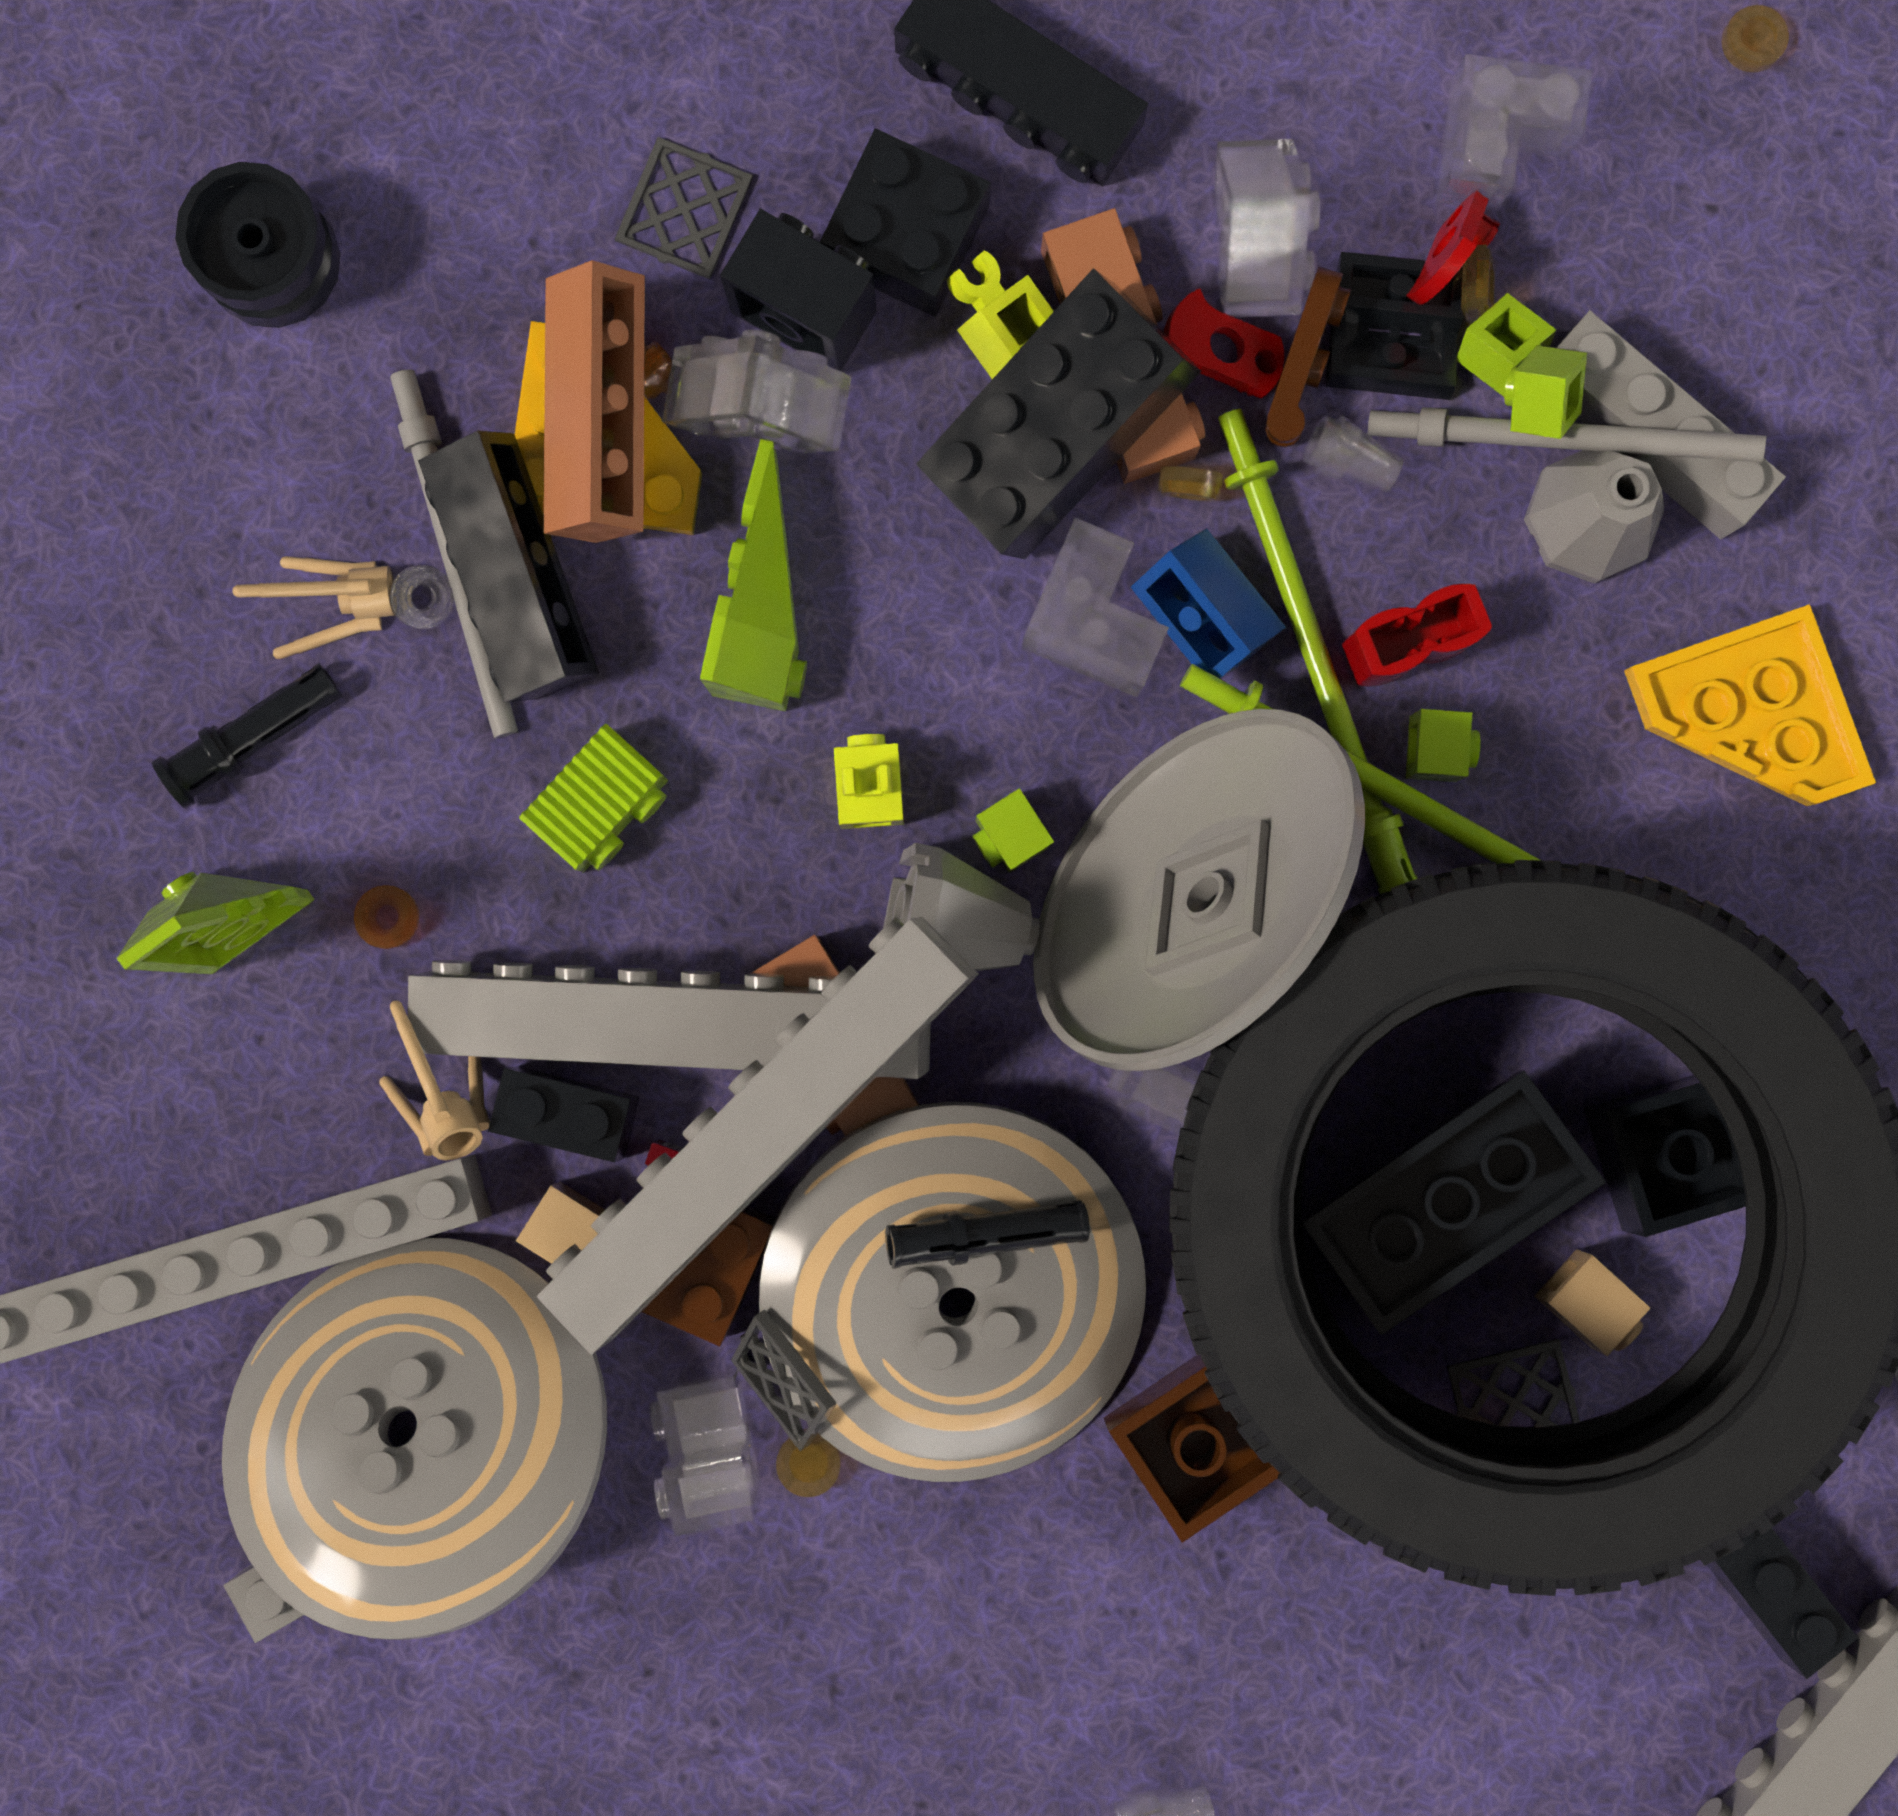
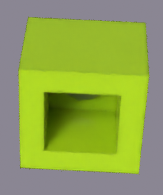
[1457,293,1557,397]
[1504,345,1587,439]
[1405,709,1481,782]
[972,788,1054,873]

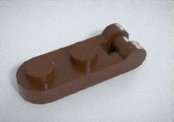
[1265,266,1351,448]

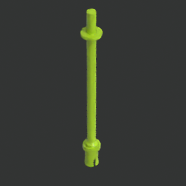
[1218,409,1418,895]
[1180,664,1540,864]

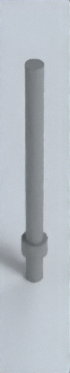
[390,370,519,739]
[1368,407,1767,462]

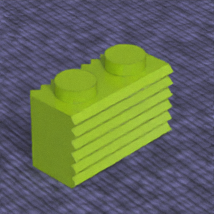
[519,724,668,873]

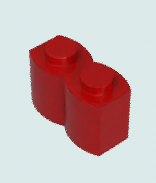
[1342,584,1492,687]

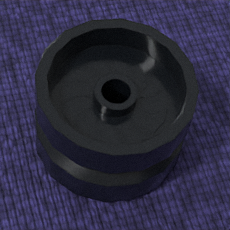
[175,162,341,328]

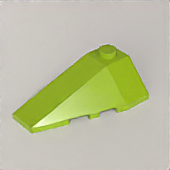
[700,439,807,712]
[117,872,315,974]

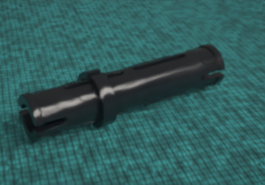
[885,1200,1090,1269]

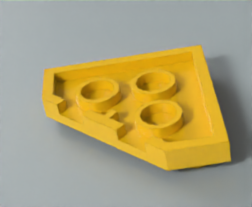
[515,321,702,535]
[1624,604,1876,806]

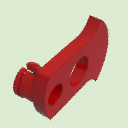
[1406,190,1500,305]
[1164,288,1284,399]

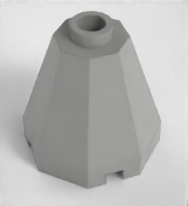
[1524,450,1664,584]
[883,843,1040,971]

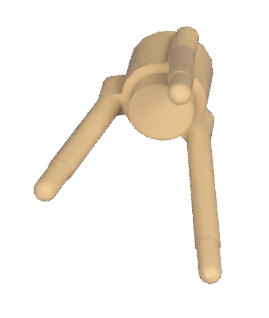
[232,556,396,659]
[379,1000,490,1160]

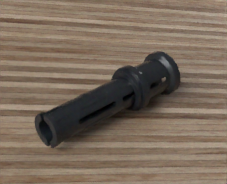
[152,663,343,809]

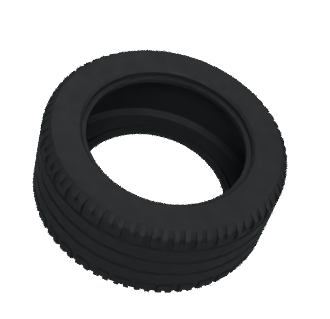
[1169,860,1898,1596]

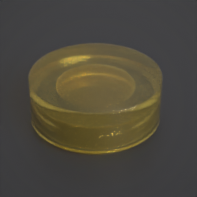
[1721,5,1789,72]
[1158,466,1223,502]
[776,1429,841,1497]

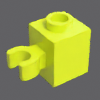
[947,250,1054,379]
[834,734,904,829]

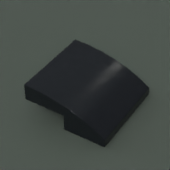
[1326,252,1464,400]

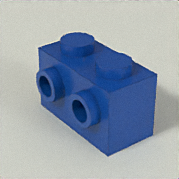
[1130,528,1286,679]

